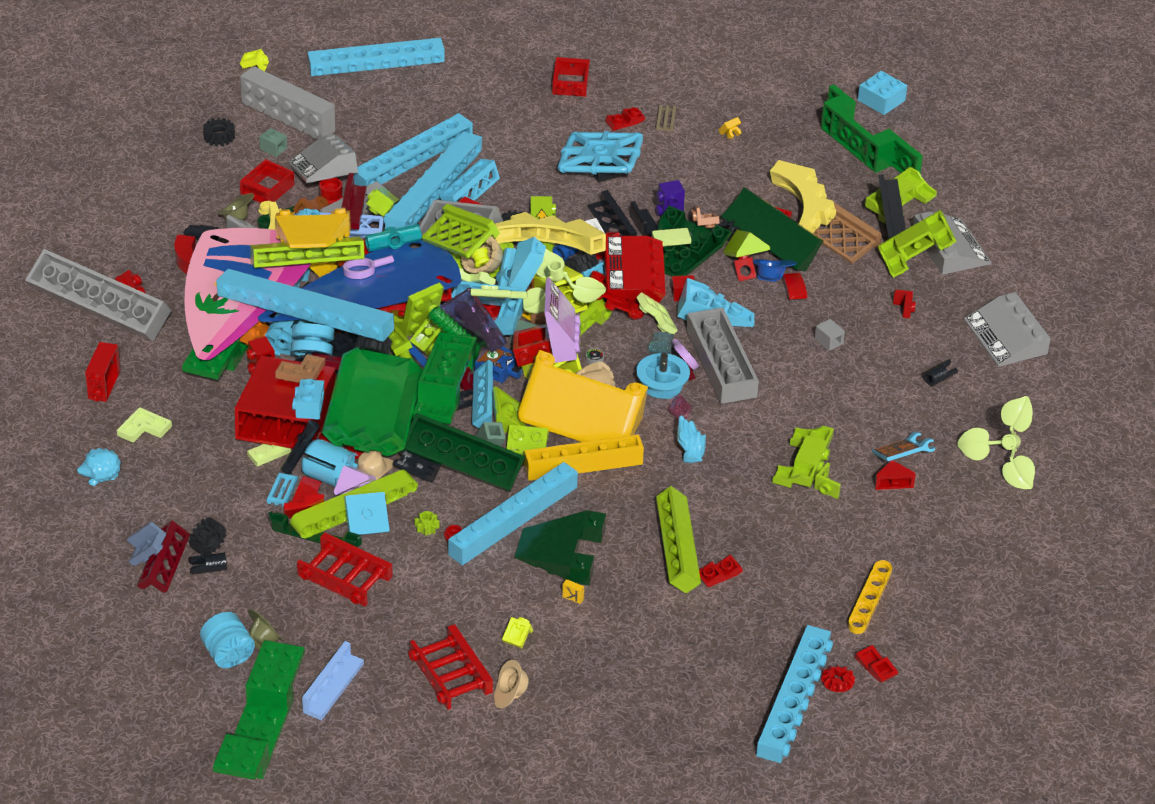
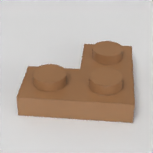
[276,355,325,383]

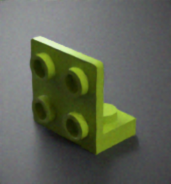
[507,425,549,465]

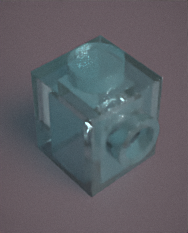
[649,332,674,354]

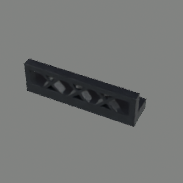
[878,174,906,239]
[588,190,637,236]

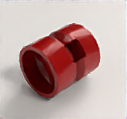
[319,177,343,205]

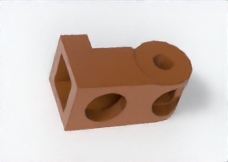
[293,196,329,214]

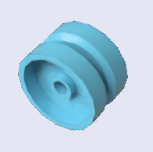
[290,323,335,356]

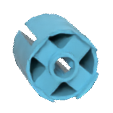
[265,312,312,357]
[301,439,358,487]

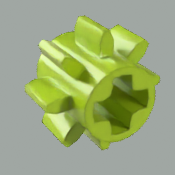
[415,511,440,536]

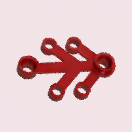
[589,271,644,319]

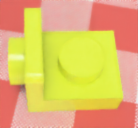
[240,49,269,71]
[502,617,533,649]

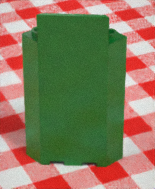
[322,347,423,456]

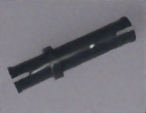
[280,420,320,475]

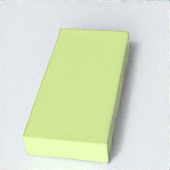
[652,228,691,246]

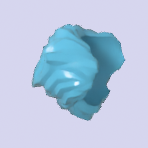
[677,415,706,463]

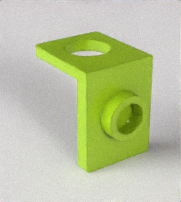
[814,462,841,499]

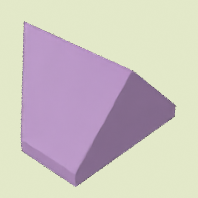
[334,466,376,496]

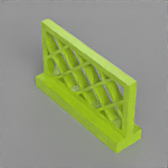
[421,204,500,258]

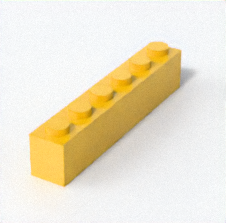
[524,434,644,481]

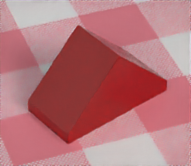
[875,460,916,490]

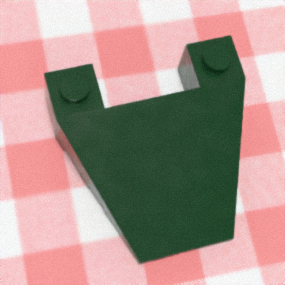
[514,510,606,586]

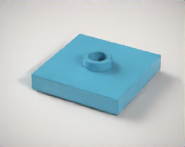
[344,492,390,535]

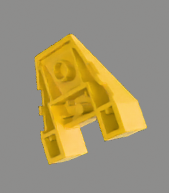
[275,208,351,248]

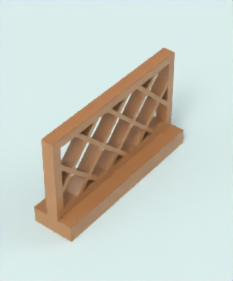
[813,199,881,264]

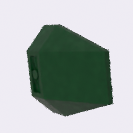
[657,206,732,277]

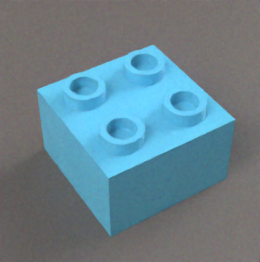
[858,71,907,115]

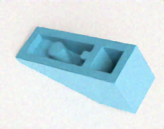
[508,237,546,290]

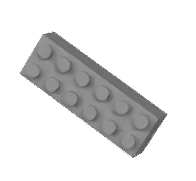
[240,66,335,139]
[686,307,759,404]

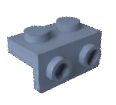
[127,522,166,566]

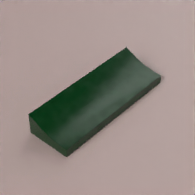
[721,187,824,272]
[404,413,525,493]

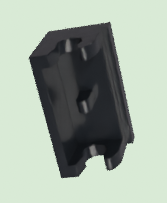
[393,450,441,483]

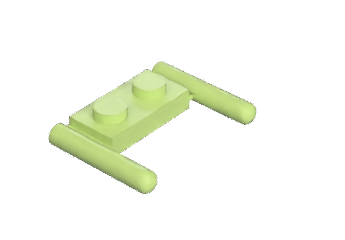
[471,285,528,299]

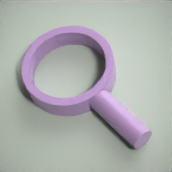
[343,255,394,279]
[672,339,700,371]

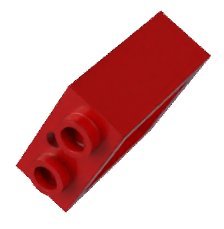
[552,57,590,97]
[240,159,295,203]
[513,324,553,367]
[85,342,121,402]

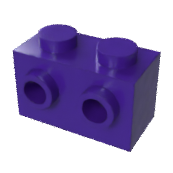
[655,180,685,217]

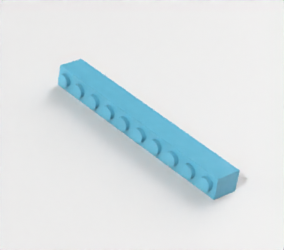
[384,131,482,229]
[216,269,394,341]

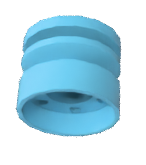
[200,612,255,669]

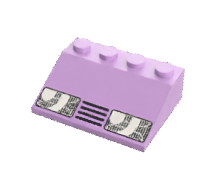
[545,278,581,363]

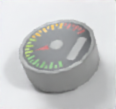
[585,348,604,364]

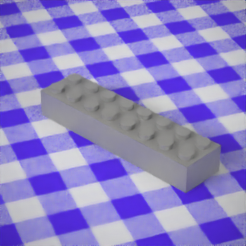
[25,249,171,342]

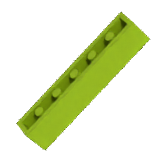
[250,236,365,268]
[656,486,701,593]

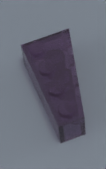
[440,287,507,353]

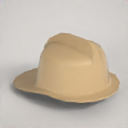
[357,451,394,480]
[494,660,529,709]

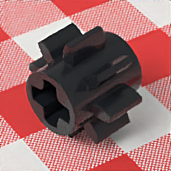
[717,219,740,241]

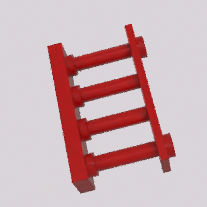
[297,533,393,607]
[408,624,493,710]

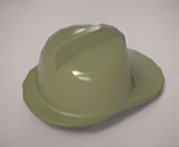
[217,193,254,221]
[248,609,283,650]

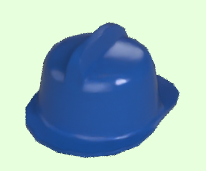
[753,259,797,282]

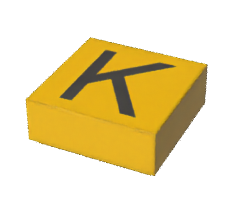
[562,579,584,604]

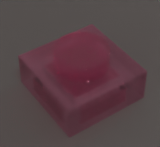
[669,395,692,420]

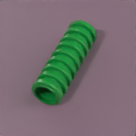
[428,306,473,337]

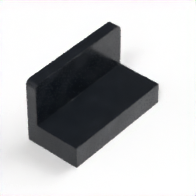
[630,201,658,237]

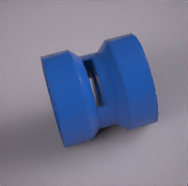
[552,244,578,261]

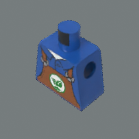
[475,342,523,383]

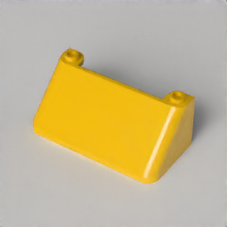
[518,350,648,442]

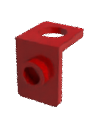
[734,255,756,281]

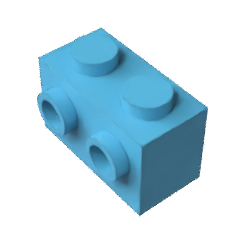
[292,379,324,419]

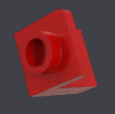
[893,289,916,318]

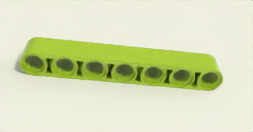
[290,470,418,538]

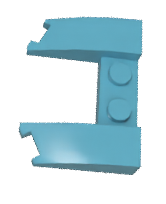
[449,281,526,336]

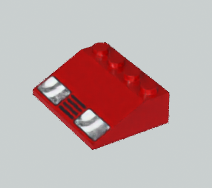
[605,236,666,303]

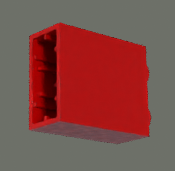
[235,356,336,448]

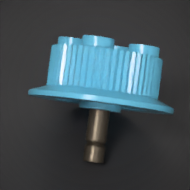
[637,353,690,399]

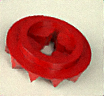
[821,664,855,693]

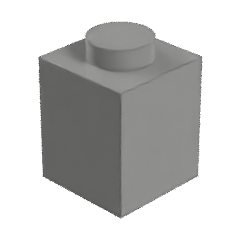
[815,319,845,351]

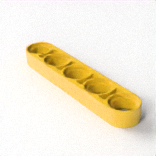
[848,560,892,634]

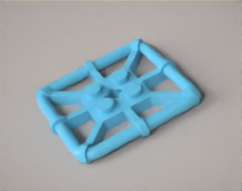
[558,131,643,175]

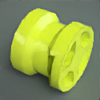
[471,247,490,268]

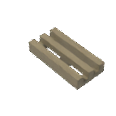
[656,105,676,131]

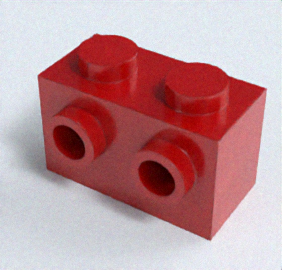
[246,336,275,375]

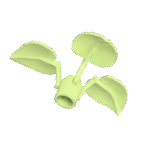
[523,249,606,314]
[958,396,1035,489]

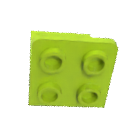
[393,282,444,337]

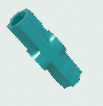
[365,224,422,252]

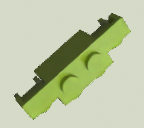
[865,167,937,224]
[878,210,957,278]
[772,426,834,488]

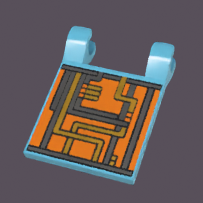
[872,432,935,461]

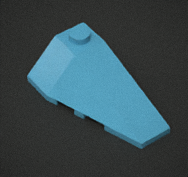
[677,278,755,327]

